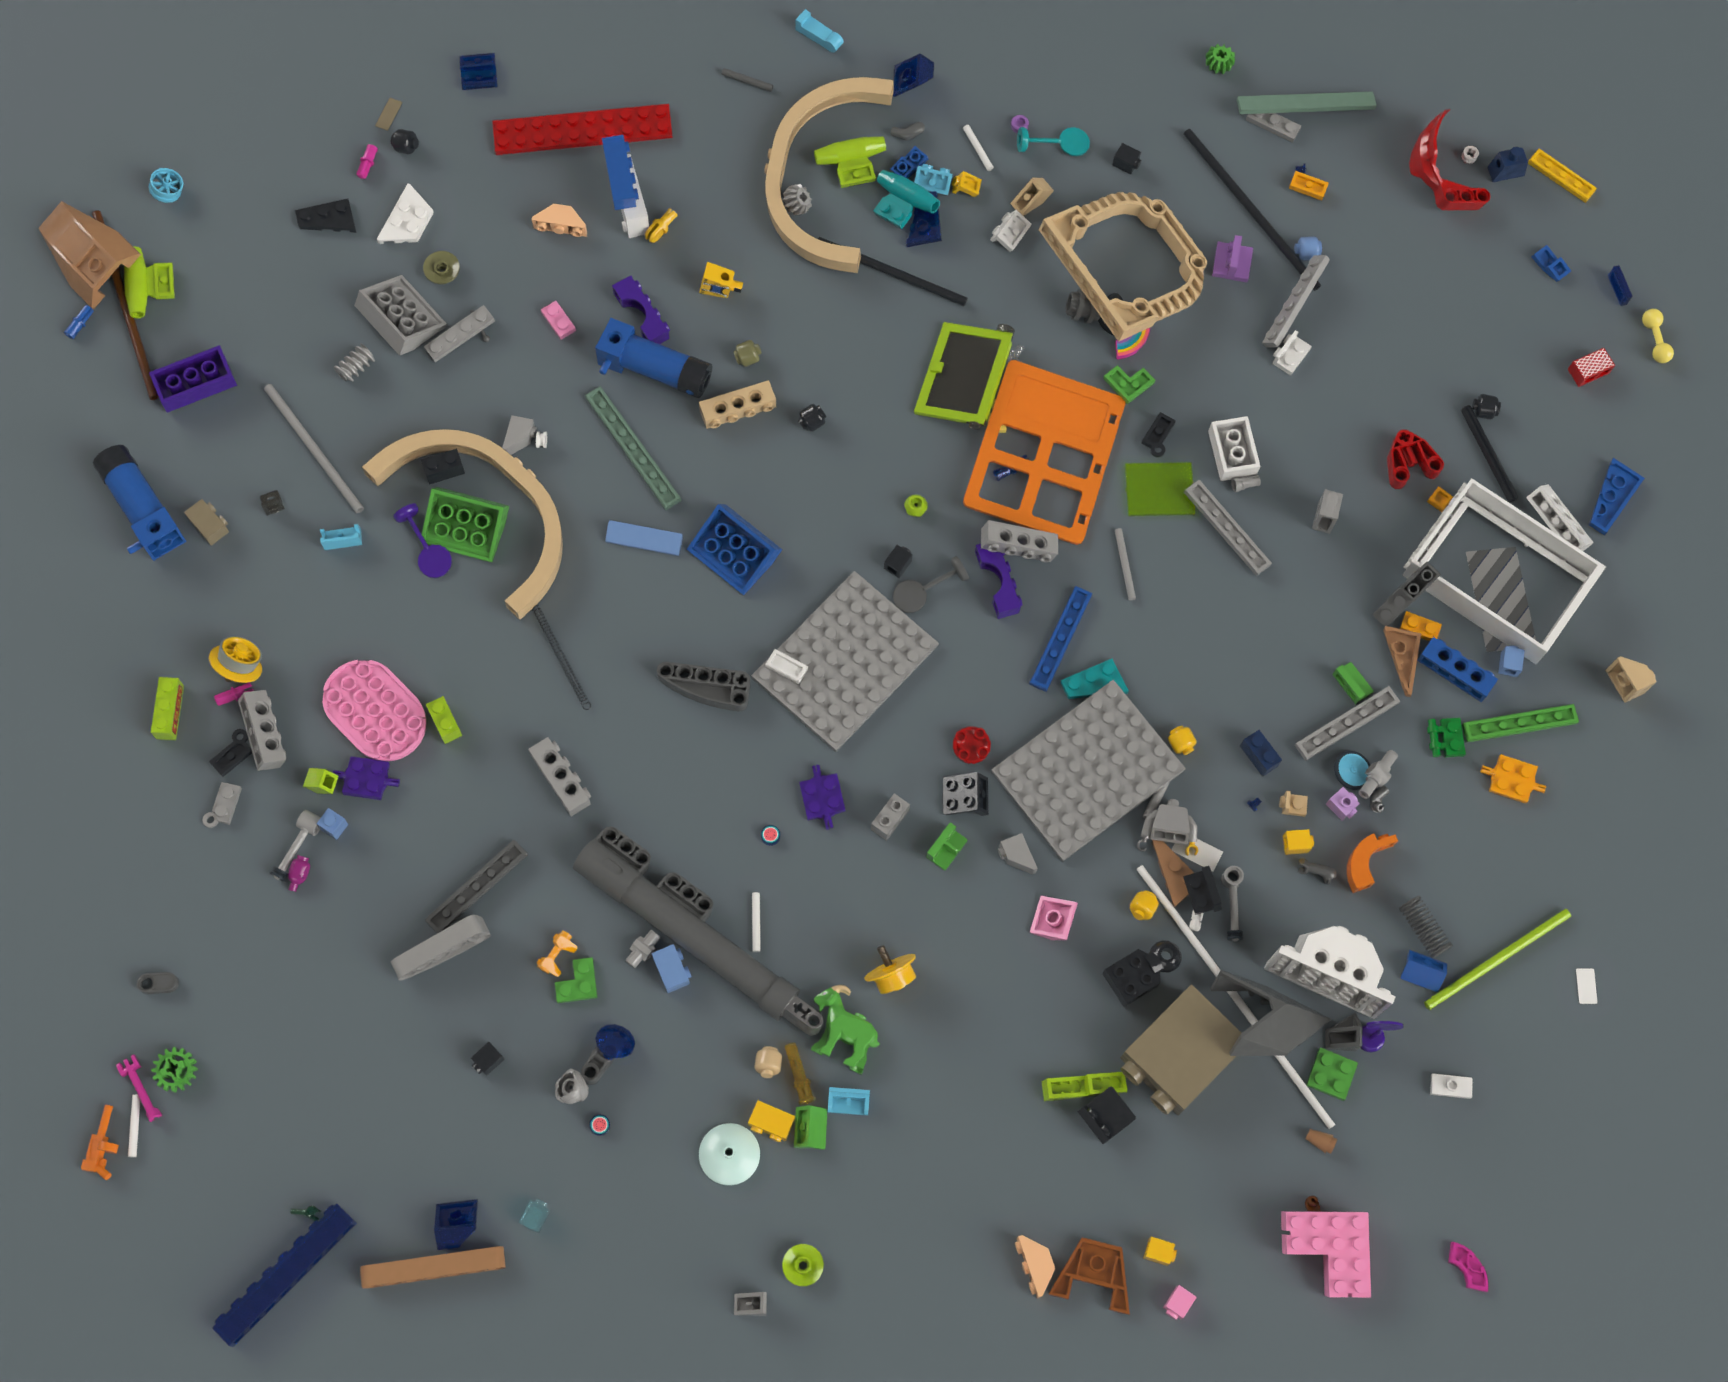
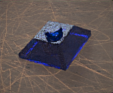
[893,53,934,97]
[434,1199,478,1250]

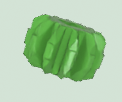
[1205,43,1235,74]

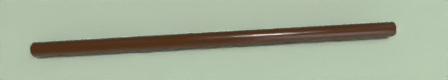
[92,210,159,400]

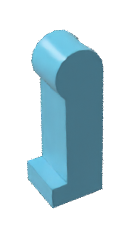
[795,9,844,53]

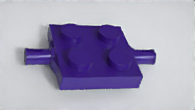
[333,756,400,800]
[799,765,846,830]

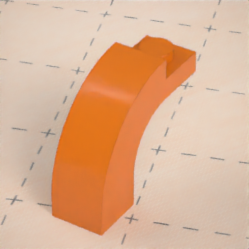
[1347,833,1398,893]

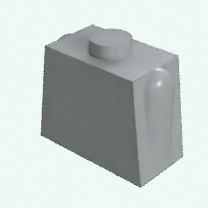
[1312,489,1343,534]

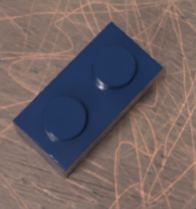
[1240,730,1282,777]

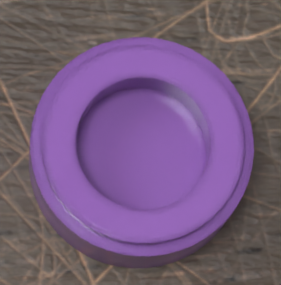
[1011,115,1029,133]

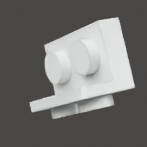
[990,210,1032,252]
[1273,330,1312,376]

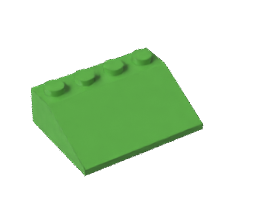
[420,487,509,562]

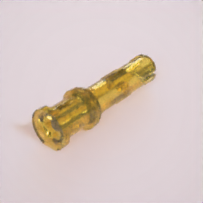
[784,1042,816,1105]

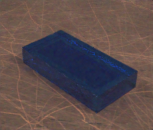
[1608,265,1633,306]

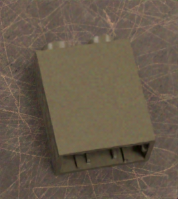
[1120,984,1242,1116]

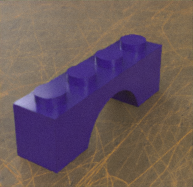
[612,275,670,344]
[975,544,1023,619]

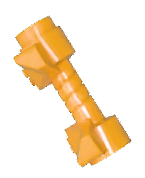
[537,930,577,977]

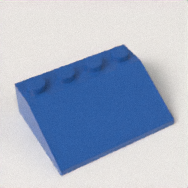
[687,504,783,595]

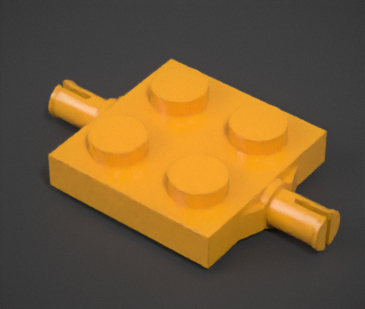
[1480,754,1546,804]

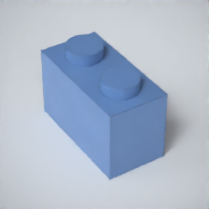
[651,944,692,993]

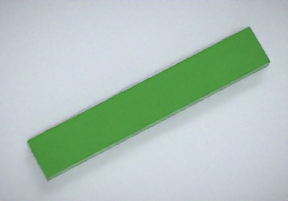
[1462,704,1579,742]

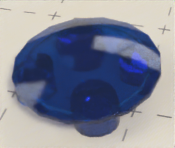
[595,1024,635,1060]

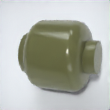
[733,340,762,367]

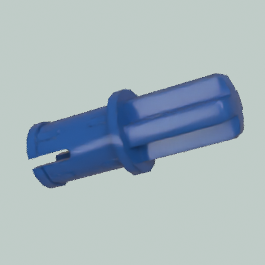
[64,305,94,340]

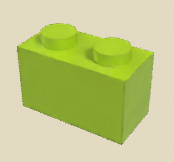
[426,696,462,744]

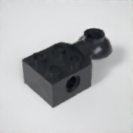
[1103,940,1182,1007]

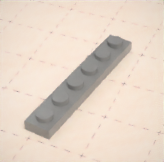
[1262,255,1330,347]
[1184,480,1272,576]
[1295,686,1400,761]

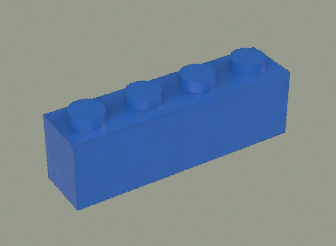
[602,135,639,210]

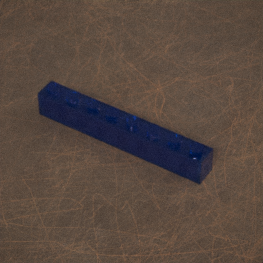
[212,1204,357,1347]

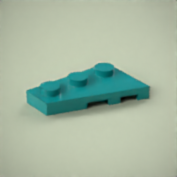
[1060,659,1129,699]

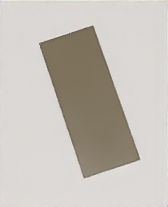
[375,98,403,131]

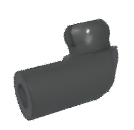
[1370,785,1390,813]

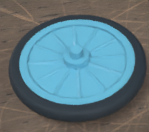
[1334,751,1370,790]

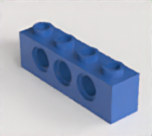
[1417,637,1498,703]

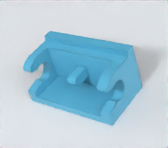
[320,524,362,550]
[828,1087,870,1116]

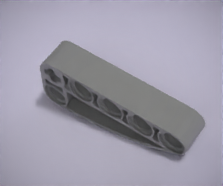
[391,915,491,980]

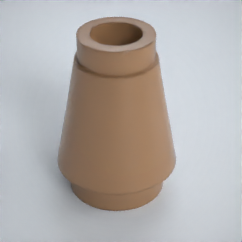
[1305,1129,1338,1154]

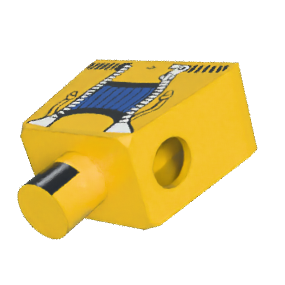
[699,262,743,298]

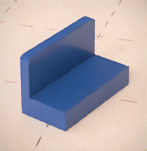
[1401,950,1447,992]

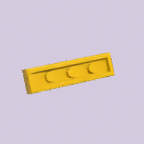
[1528,149,1597,203]

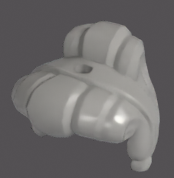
[555,1068,589,1104]

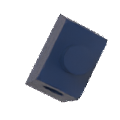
[1487,147,1528,182]

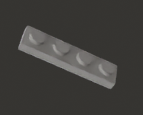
[424,305,495,363]

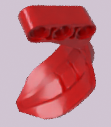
[1409,109,1491,210]

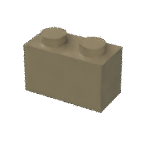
[184,499,229,546]

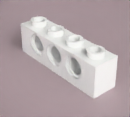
[1526,484,1594,551]

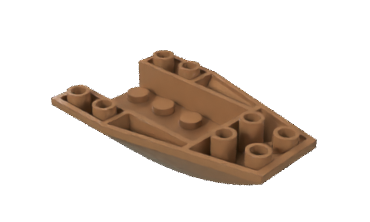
[38,201,141,309]

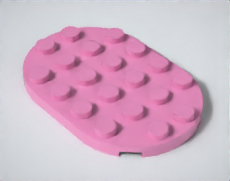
[322,660,427,761]

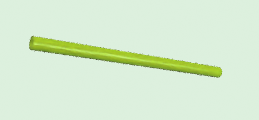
[1424,909,1571,1010]

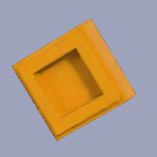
[1427,486,1454,512]

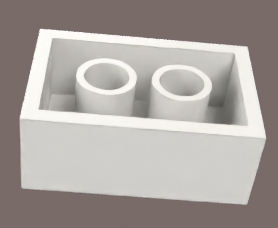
[1208,416,1261,481]

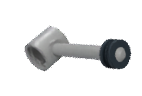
[270,810,321,881]
[1221,866,1244,942]

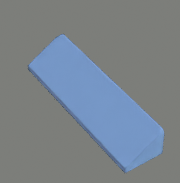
[605,520,683,556]

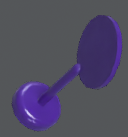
[393,503,452,578]
[1361,1021,1404,1053]

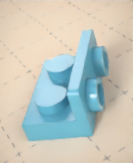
[914,164,953,196]

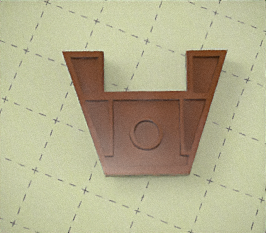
[1048,1237,1130,1315]

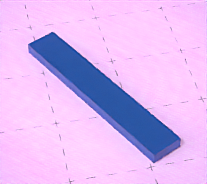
[1029,586,1093,692]

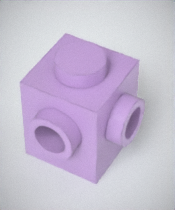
[1326,787,1360,821]

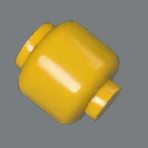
[1168,725,1197,755]
[1129,890,1159,920]

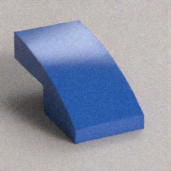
[1531,245,1571,282]

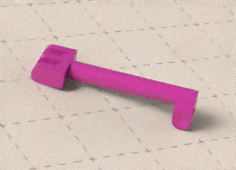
[116,1054,162,1122]

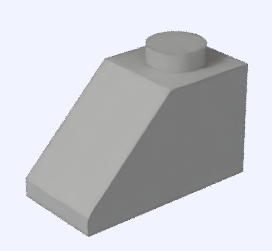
[502,415,537,455]
[998,833,1038,874]

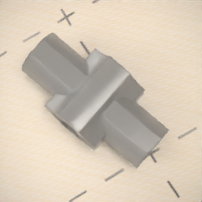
[625,930,660,969]

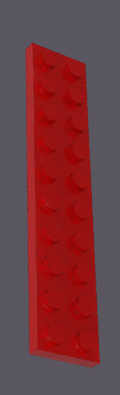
[492,104,673,155]

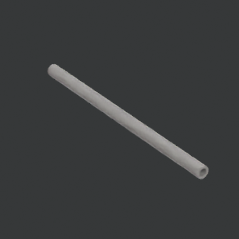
[264,384,364,513]

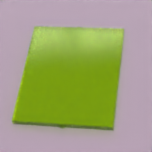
[1125,462,1195,516]

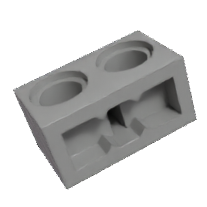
[871,793,910,841]

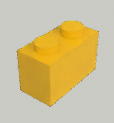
[748,1100,795,1142]

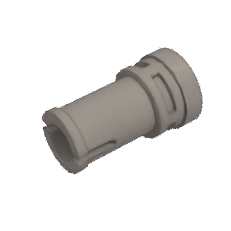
[1231,474,1261,492]

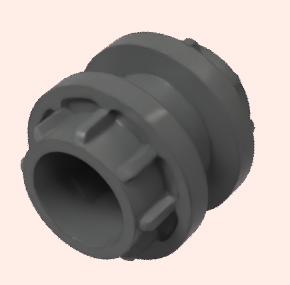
[1066,289,1101,324]

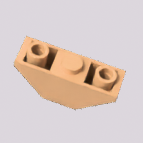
[532,204,587,237]
[1015,1235,1055,1298]

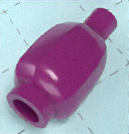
[288,855,310,892]

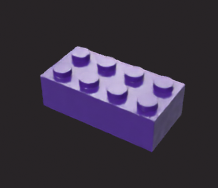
[149,345,237,413]

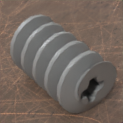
[333,343,375,382]

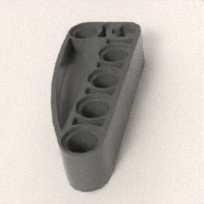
[657,662,751,712]

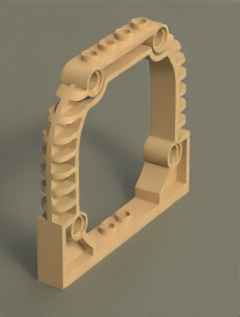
[1039,192,1207,341]

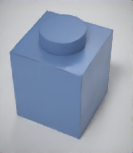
[1498,646,1525,677]
[317,808,348,840]

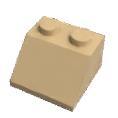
[1605,656,1657,703]

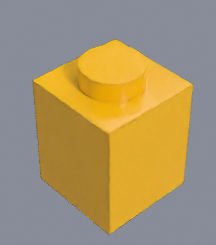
[1283,829,1314,855]
[1143,1236,1177,1266]

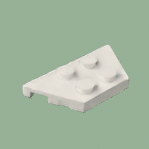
[377,183,433,244]

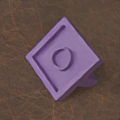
[1212,235,1253,282]

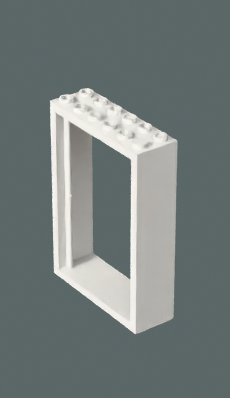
[1403,478,1606,664]

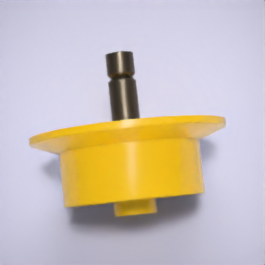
[864,945,916,994]

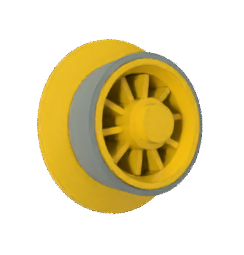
[209,636,262,683]

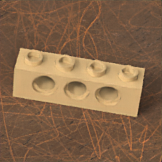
[699,380,776,429]

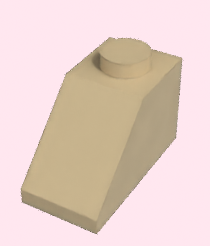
[1010,178,1054,216]

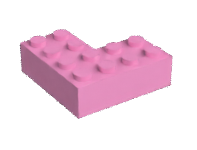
[1281,1211,1371,1298]

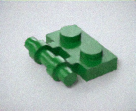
[1427,718,1466,758]

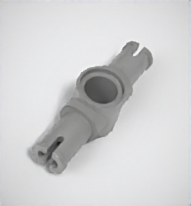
[1358,750,1398,799]

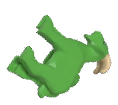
[811,985,880,1075]

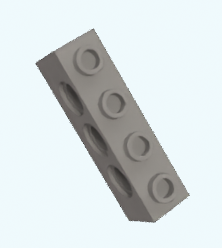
[981,520,1058,562]
[238,690,286,771]
[528,737,591,817]

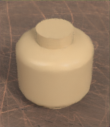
[755,1046,782,1078]

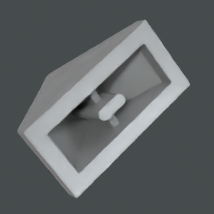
[734,1292,767,1316]

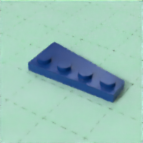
[1589,458,1645,535]

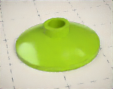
[782,1244,824,1286]

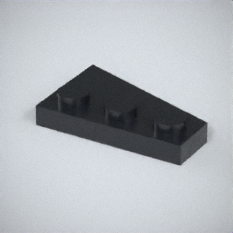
[295,199,357,233]

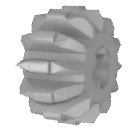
[782,184,812,216]

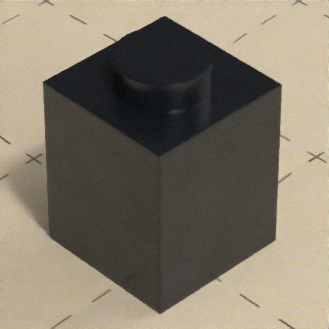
[1112,143,1142,175]
[884,545,913,578]
[471,1042,505,1076]

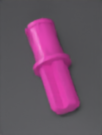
[356,144,378,179]
[214,682,254,706]

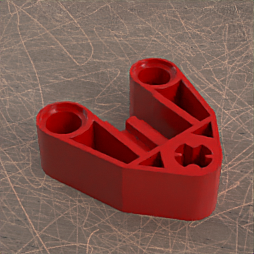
[1387,429,1444,489]

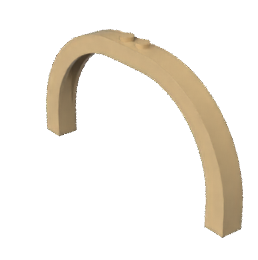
[765,77,894,273]
[362,429,563,620]

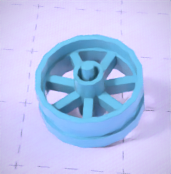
[148,168,184,203]

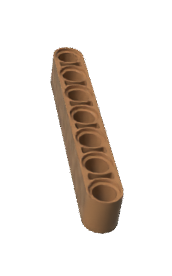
[360,1246,506,1289]

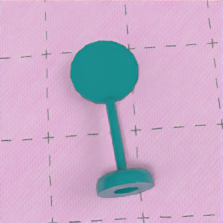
[1017,127,1090,156]

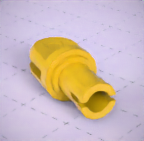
[645,208,678,243]

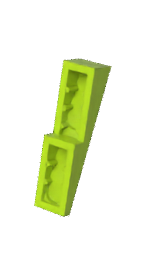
[1041,1072,1128,1101]

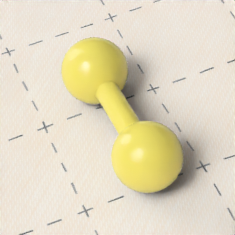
[1642,309,1674,363]

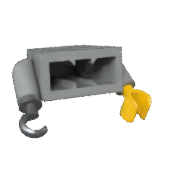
[1137,799,1198,856]

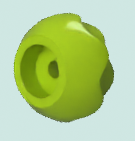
[904,494,928,517]

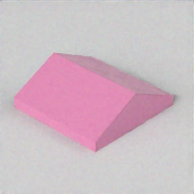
[1030,896,1078,940]

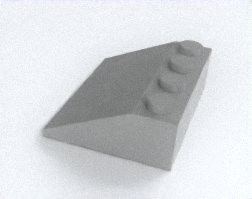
[354,275,447,356]

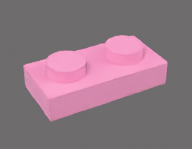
[541,301,576,340]

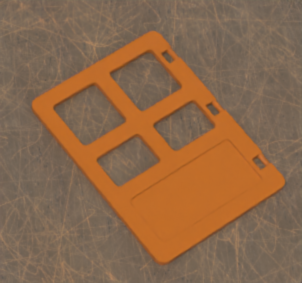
[963,360,1125,545]

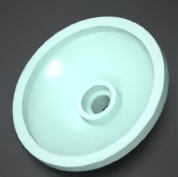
[699,1123,760,1185]

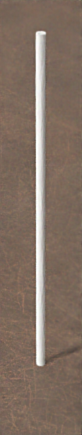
[1136,865,1335,1129]

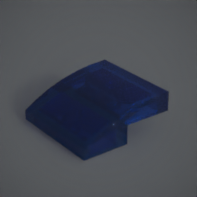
[460,53,498,90]

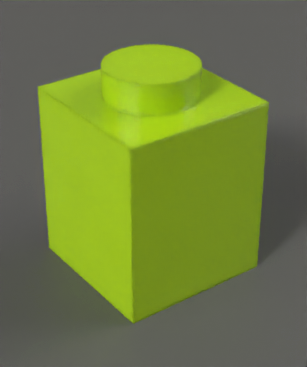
[303,768,339,794]

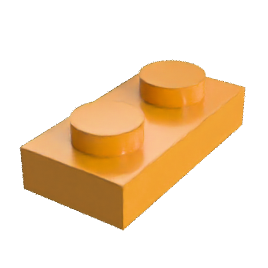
[1289,171,1329,201]
[1399,611,1442,641]

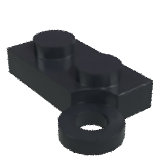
[1141,412,1176,457]
[209,729,252,777]

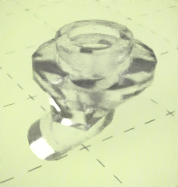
[1005,344,1024,366]

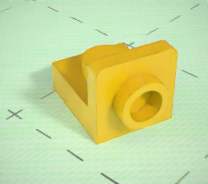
[952,171,982,197]

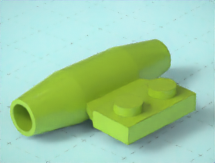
[814,136,886,188]
[124,246,175,318]

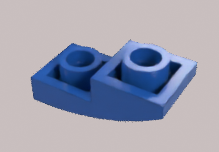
[890,146,929,178]

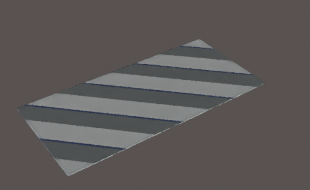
[1466,547,1536,652]

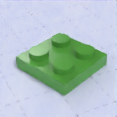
[1306,1047,1358,1101]

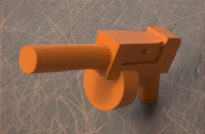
[81,1105,119,1180]

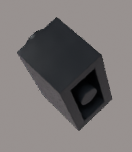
[421,448,465,485]

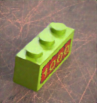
[151,677,184,740]

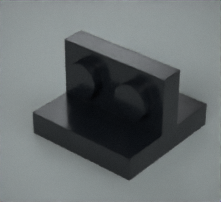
[1183,866,1222,915]

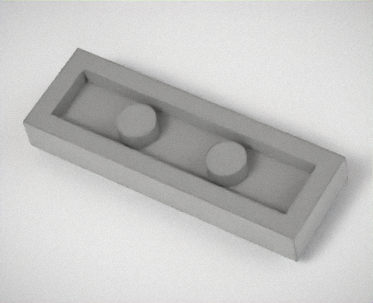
[1246,113,1301,143]

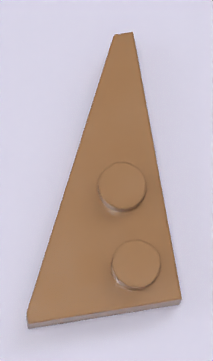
[1383,626,1421,697]
[1152,840,1194,908]

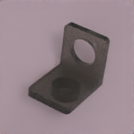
[260,490,285,516]

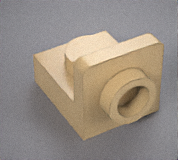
[1279,791,1308,817]

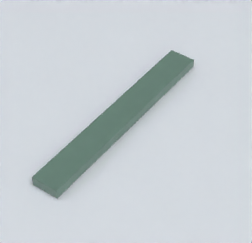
[1236,92,1377,114]
[585,386,681,510]

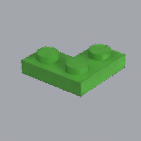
[1103,365,1156,404]
[555,957,598,1003]

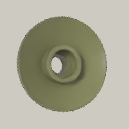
[423,251,460,284]

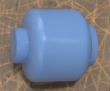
[1294,236,1322,260]

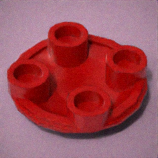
[953,726,991,764]

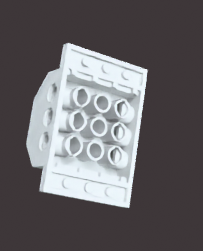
[1264,926,1396,1019]

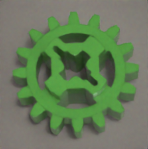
[151,1047,198,1092]

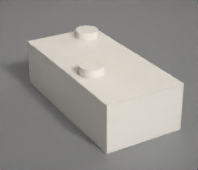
[621,154,649,238]

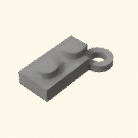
[202,782,242,828]

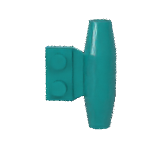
[873,170,940,229]

